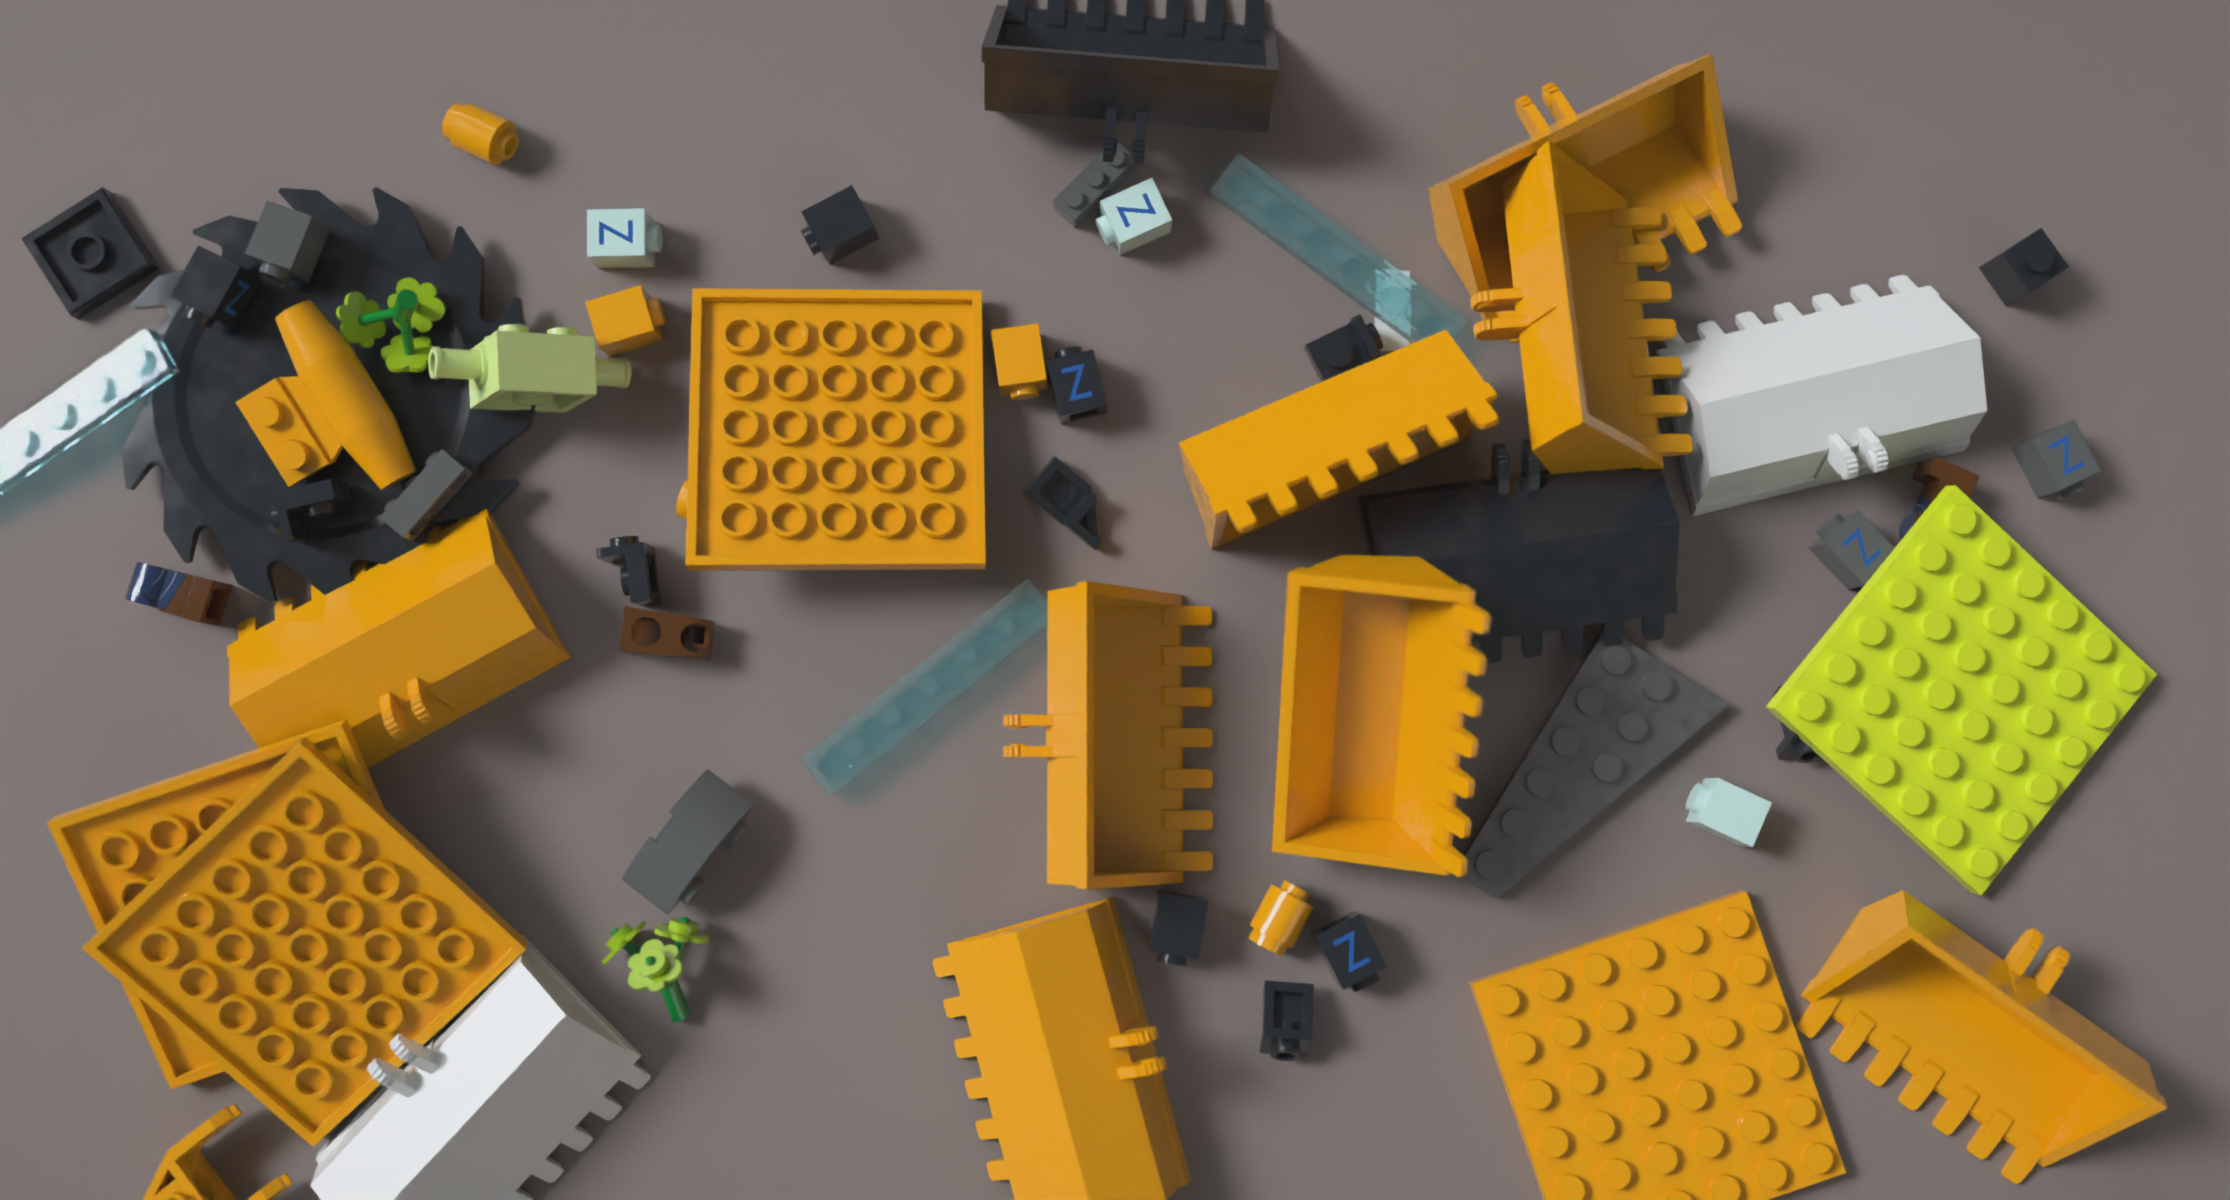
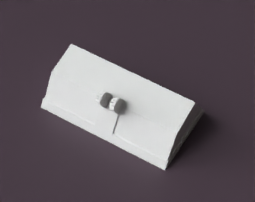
[1657,275,1987,516]
[311,935,651,1200]

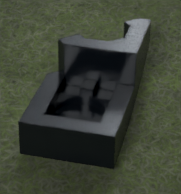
[1023,456,1100,550]

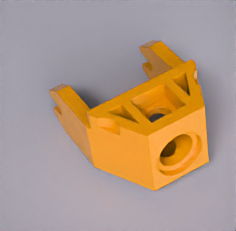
[142,1104,294,1200]

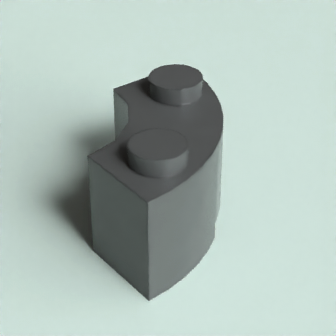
[622,769,754,915]

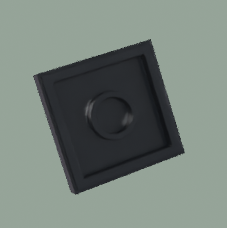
[21,187,159,320]

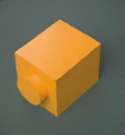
[585,285,666,357]
[991,323,1048,400]

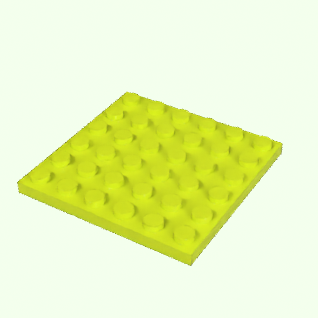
[1766,485,2157,896]

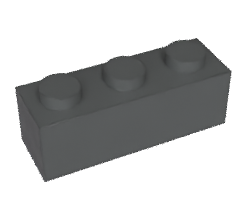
[1053,140,1136,228]
[380,449,473,541]

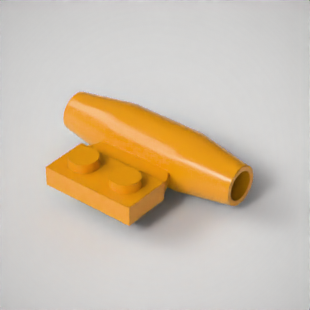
[235,300,417,490]

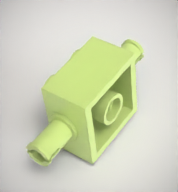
[428,324,631,413]

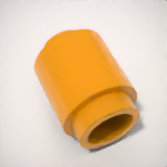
[442,103,518,165]
[1248,880,1314,957]

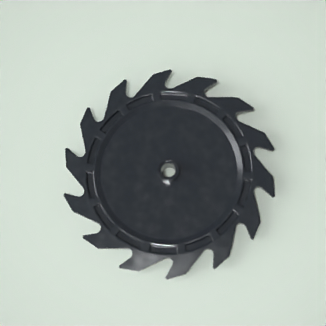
[107,187,536,604]

